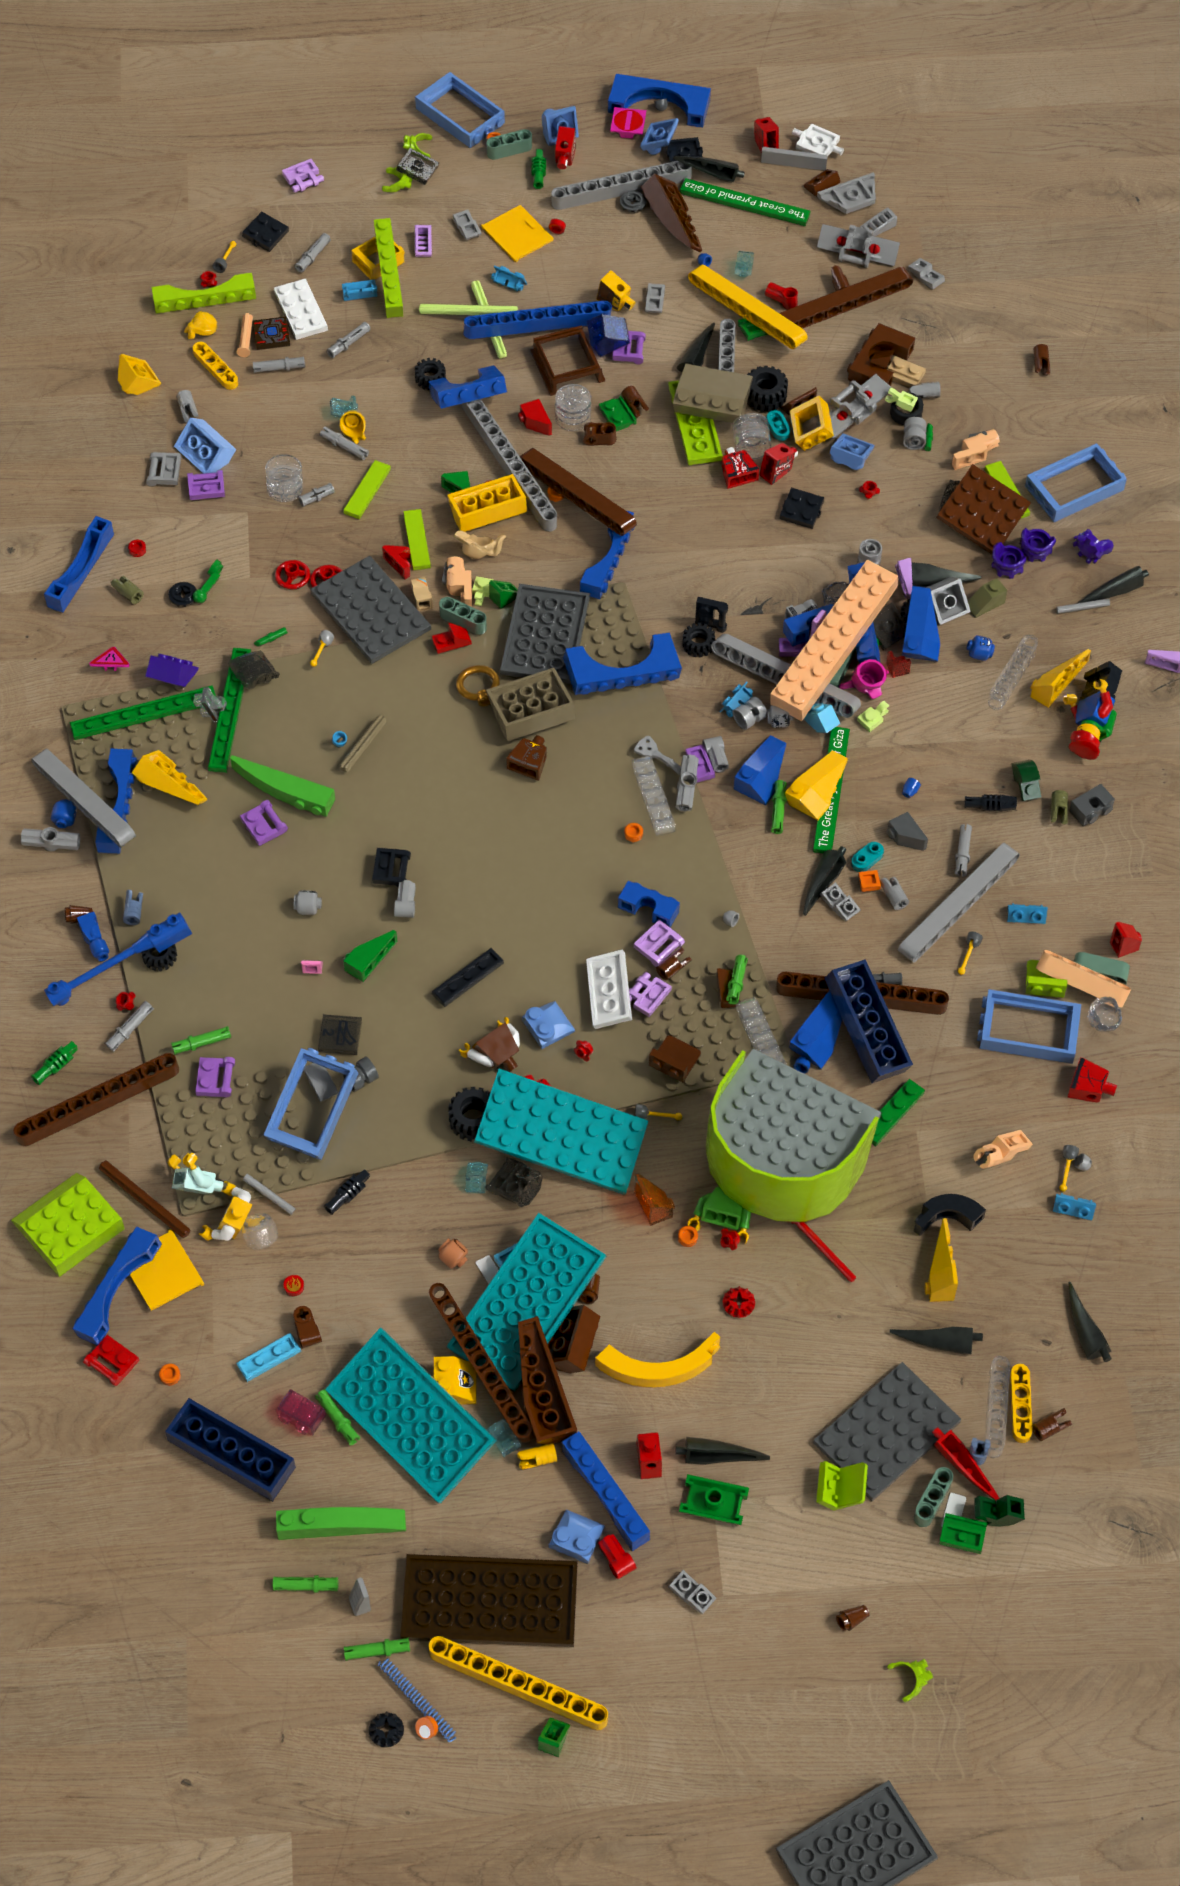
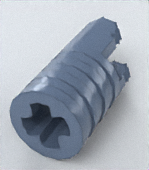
[123,890,143,925]
[969,1438,991,1466]

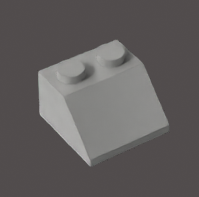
[926,577,971,625]

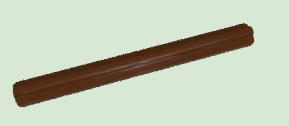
[99,1160,191,1238]

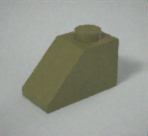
[968,578,1007,618]

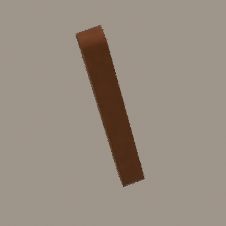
[779,267,913,329]
[519,448,637,536]
[776,971,949,1015]
[13,1053,179,1146]
[429,1283,534,1443]

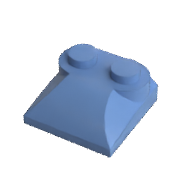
[541,106,579,146]
[640,118,679,155]
[830,433,875,470]
[522,1001,575,1049]
[549,1509,605,1564]

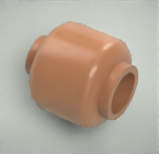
[438,1238,468,1269]

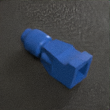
[77,911,109,962]

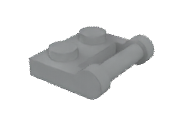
[146,452,181,486]

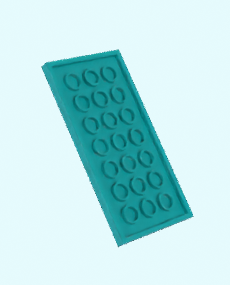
[474,1069,649,1195]
[446,1213,607,1392]
[325,1327,497,1503]

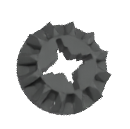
[620,191,646,213]

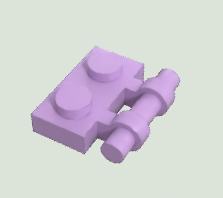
[282,159,324,193]
[629,972,672,1017]

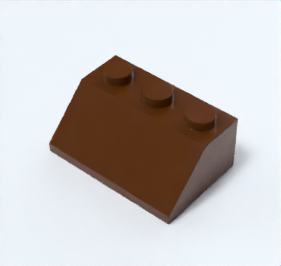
[548,1305,601,1373]

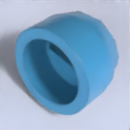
[332,731,347,747]

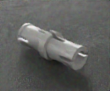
[298,483,335,507]

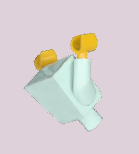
[167,1153,223,1194]

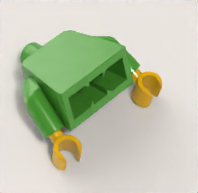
[688,1187,751,1244]

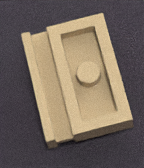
[887,356,926,388]

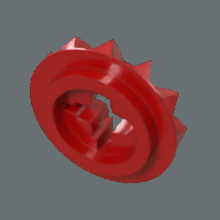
[723,1286,756,1318]

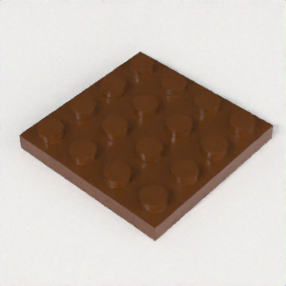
[936,464,1031,554]

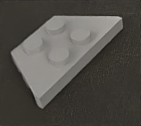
[817,172,876,214]

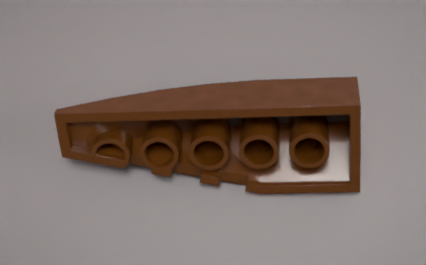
[641,173,702,252]
[518,1316,577,1444]

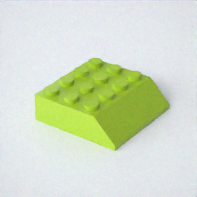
[11,1173,125,1277]

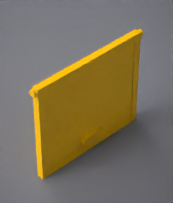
[481,205,554,262]
[130,1230,204,1311]

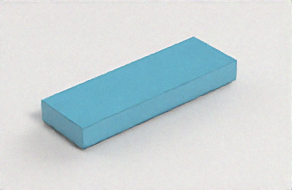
[237,1333,301,1382]

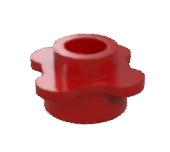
[200,271,217,288]
[859,481,880,499]
[116,992,136,1011]
[574,1040,593,1062]
[720,1228,740,1250]

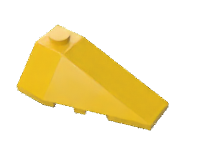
[1030,649,1091,708]
[132,750,207,805]
[785,750,848,820]
[924,1218,958,1302]

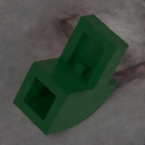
[1011,759,1041,801]
[974,1495,1025,1527]

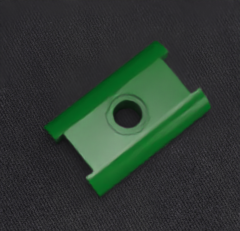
[679,1474,749,1525]

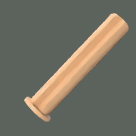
[237,313,253,357]

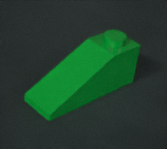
[343,930,398,982]

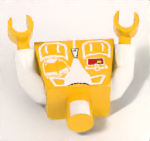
[199,1181,252,1241]

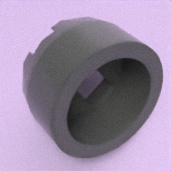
[654,98,668,111]

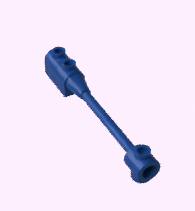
[44,912,193,1006]

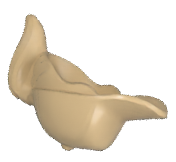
[454,531,506,559]

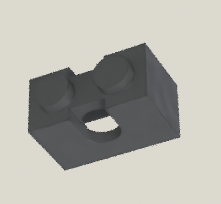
[1069,784,1115,826]

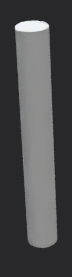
[1056,598,1110,614]
[243,1174,296,1215]

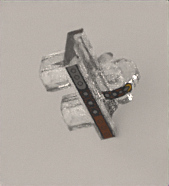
[193,687,227,722]

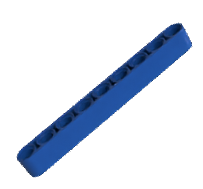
[463,301,612,339]

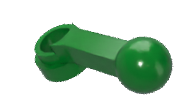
[193,559,224,604]

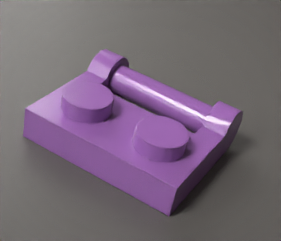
[613,330,646,364]
[187,470,225,500]
[240,800,288,846]
[196,1057,235,1097]

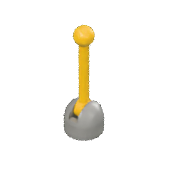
[310,630,334,667]

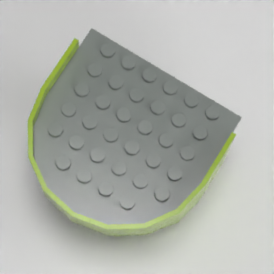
[706,1049,881,1222]

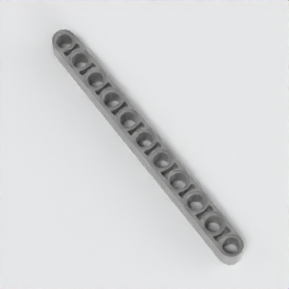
[461,399,557,532]

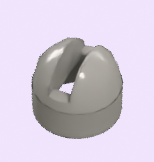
[723,910,739,927]
[1074,1153,1092,1171]

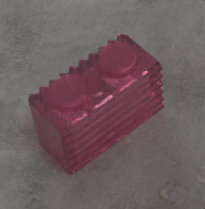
[276,1389,326,1436]

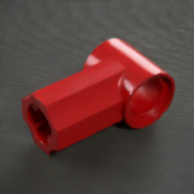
[765,282,798,310]
[598,1534,637,1579]

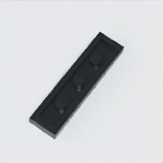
[432,948,504,1007]

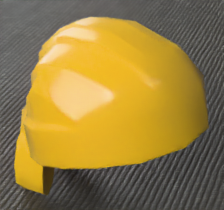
[184,311,217,339]
[340,410,366,444]

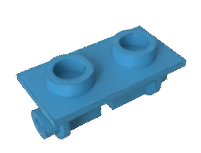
[491,265,527,291]
[342,279,377,301]
[719,682,753,717]
[1007,903,1048,924]
[1053,1193,1096,1220]

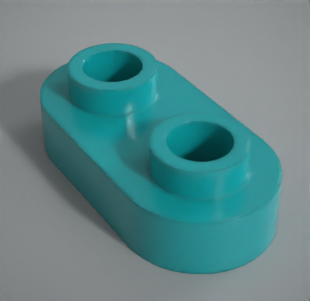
[766,410,791,441]
[851,842,884,872]

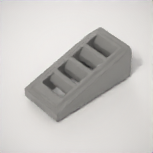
[860,208,897,236]
[349,1578,371,1616]

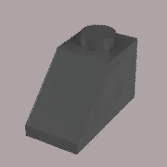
[887,812,928,851]

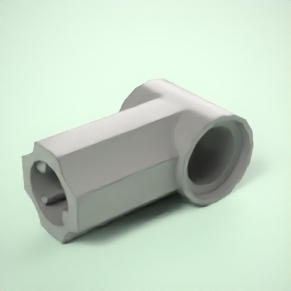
[702,736,729,773]
[394,880,416,918]

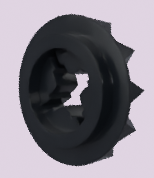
[168,582,197,607]
[369,1711,404,1748]

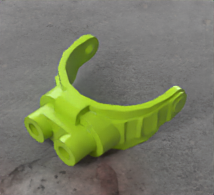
[403,133,432,160]
[382,167,413,192]
[887,1659,934,1702]

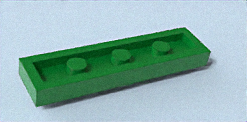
[872,1079,925,1146]

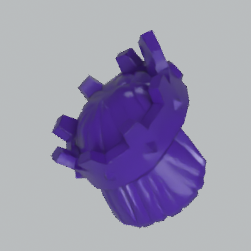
[1019,528,1056,562]
[1072,529,1114,564]
[991,542,1026,579]

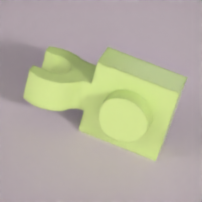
[885,388,918,412]
[472,576,494,606]
[857,701,889,732]

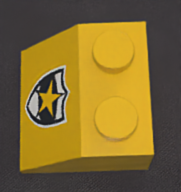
[434,1356,476,1405]

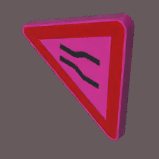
[89,647,130,671]

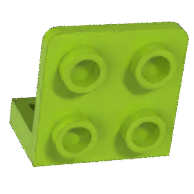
[1025,960,1067,998]
[816,1461,868,1511]

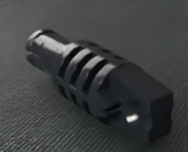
[964,794,1017,811]
[324,1169,370,1215]

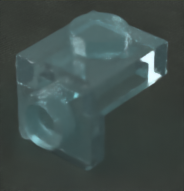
[734,251,754,277]
[330,396,358,417]
[465,1162,488,1193]
[487,1419,521,1457]

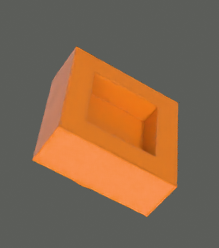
[858,870,881,892]

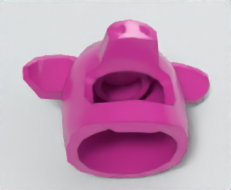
[839,659,889,699]

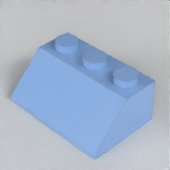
[174,418,236,474]

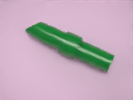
[924,423,933,451]
[254,627,288,646]

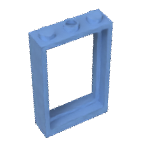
[415,72,505,148]
[1025,444,1127,522]
[977,989,1081,1064]
[264,1048,359,1160]

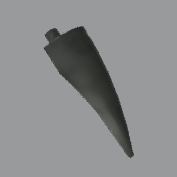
[673,156,745,182]
[677,322,715,372]
[912,562,981,586]
[1078,566,1149,603]
[803,846,846,916]
[1068,1281,1112,1362]
[890,1326,983,1354]
[675,1437,770,1465]

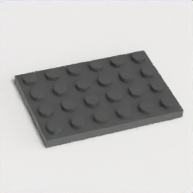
[311,556,431,664]
[500,584,590,684]
[813,1362,961,1501]
[776,1780,938,1886]

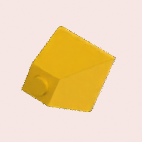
[118,354,161,395]

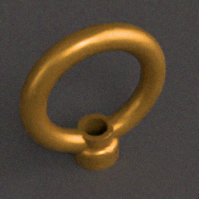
[456,665,500,707]

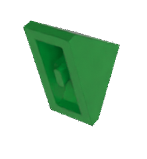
[441,471,470,493]
[489,580,518,609]
[538,1717,570,1757]

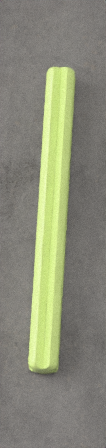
[471,280,507,359]
[419,304,518,315]

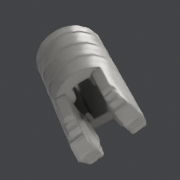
[908,382,941,398]
[176,390,199,422]
[880,877,909,910]

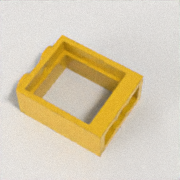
[351,237,405,280]
[790,396,834,451]

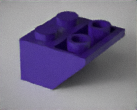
[145,653,199,687]

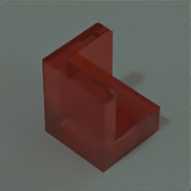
[886,651,911,678]

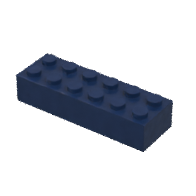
[824,959,913,1084]
[165,1398,296,1502]

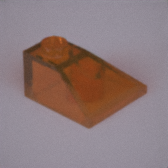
[634,1173,675,1226]

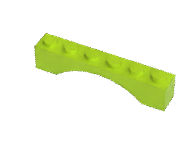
[374,218,403,318]
[151,273,256,314]

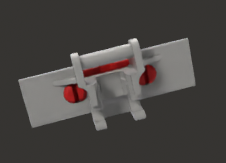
[817,224,900,268]
[816,374,892,439]

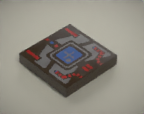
[252,316,290,350]

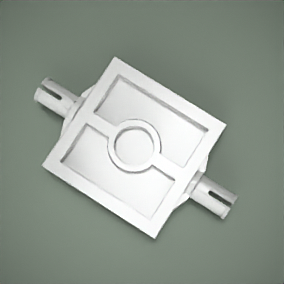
[792,124,844,155]

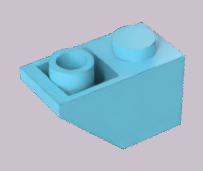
[804,703,840,733]

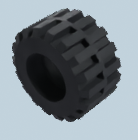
[747,366,788,412]
[448,1087,490,1142]

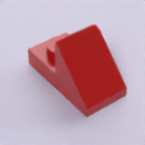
[382,545,411,580]
[432,623,472,654]

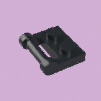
[695,597,728,633]
[372,848,411,887]

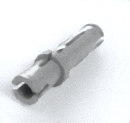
[295,233,331,273]
[326,322,371,358]
[253,356,305,373]
[320,426,369,460]
[955,824,972,877]
[105,1001,154,1052]

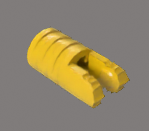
[517,1443,557,1470]

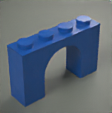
[428,365,507,409]

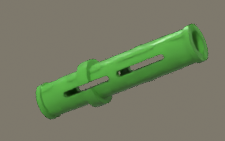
[771,780,787,834]
[726,955,748,1004]
[171,1026,231,1055]
[315,1390,360,1446]
[273,1575,339,1593]
[344,1638,410,1661]

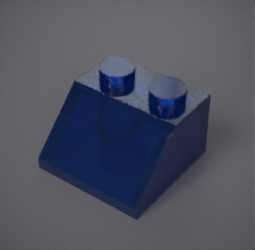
[587,314,630,357]

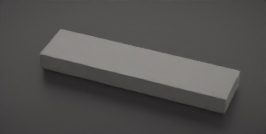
[761,147,828,171]

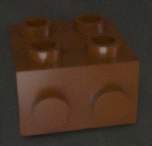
[649,1035,701,1083]

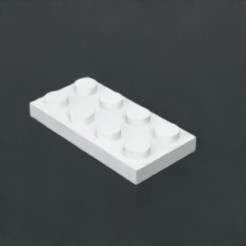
[274,278,328,340]
[586,949,632,1029]

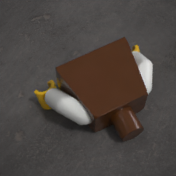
[459,1017,520,1072]

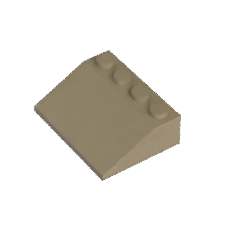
[673,364,753,425]
[486,668,576,742]

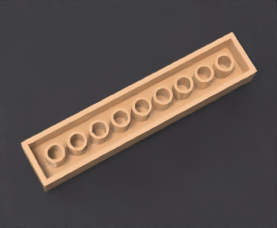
[770,560,898,722]

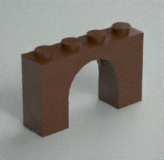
[847,323,916,386]

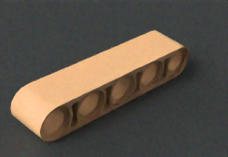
[1036,950,1131,1007]

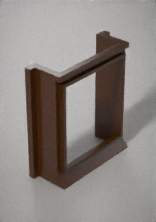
[530,325,605,396]

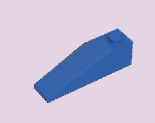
[902,586,940,662]
[734,735,786,805]
[789,990,842,1069]

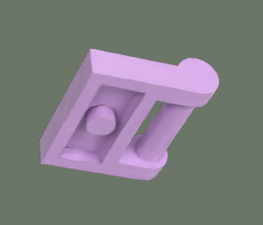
[634,920,685,967]

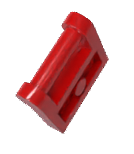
[83,1335,140,1386]

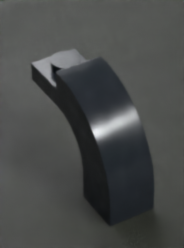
[914,1194,986,1236]

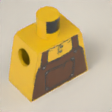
[596,270,636,311]

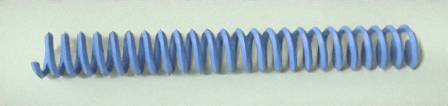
[378,1658,456,1742]

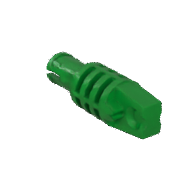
[531,149,546,189]
[31,1041,78,1085]

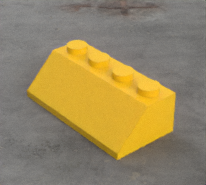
[447,474,527,532]

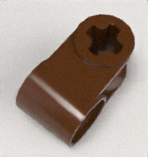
[583,422,617,446]
[293,1306,322,1348]

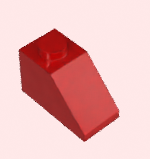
[518,399,552,436]
[1110,922,1142,958]

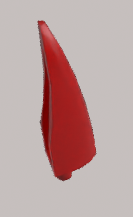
[932,1427,999,1500]

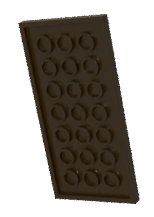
[400,1554,578,1647]

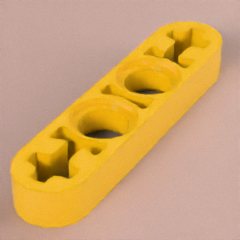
[193,342,238,390]
[1010,1364,1033,1443]

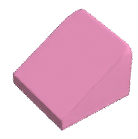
[301,961,323,974]

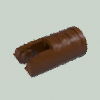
[831,265,850,291]
[1033,344,1050,376]
[621,386,649,417]
[656,947,692,980]
[1032,1408,1073,1441]

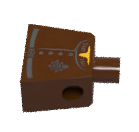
[506,735,547,781]

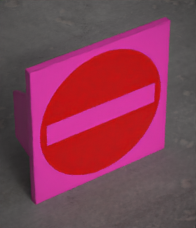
[610,107,647,139]

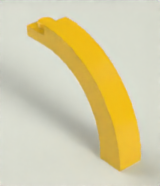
[595,1332,720,1388]

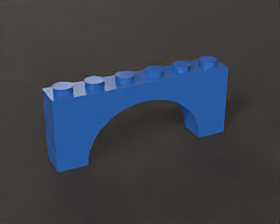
[608,74,711,128]
[563,632,682,695]

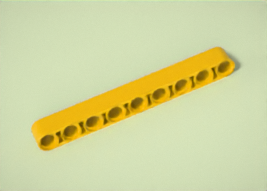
[688,264,808,349]
[429,1636,608,1730]

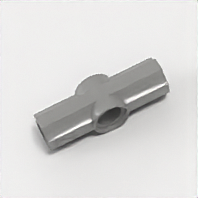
[675,754,699,812]
[21,827,80,851]

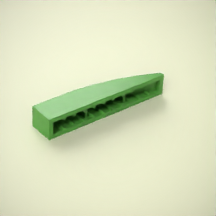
[230,755,335,817]
[276,1507,406,1540]

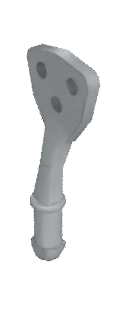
[634,736,681,775]

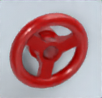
[275,560,310,589]
[310,565,343,587]

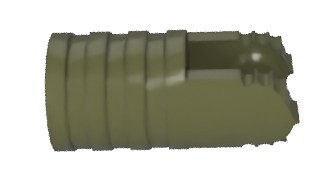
[111,576,144,604]
[1051,790,1068,825]

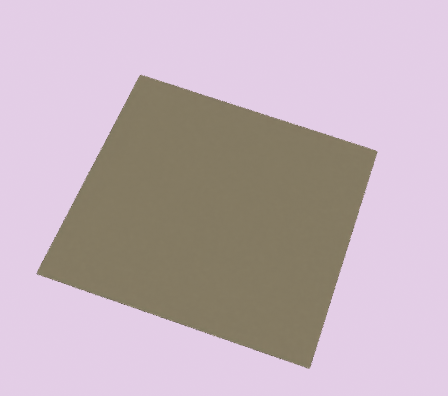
[62,582,795,1217]

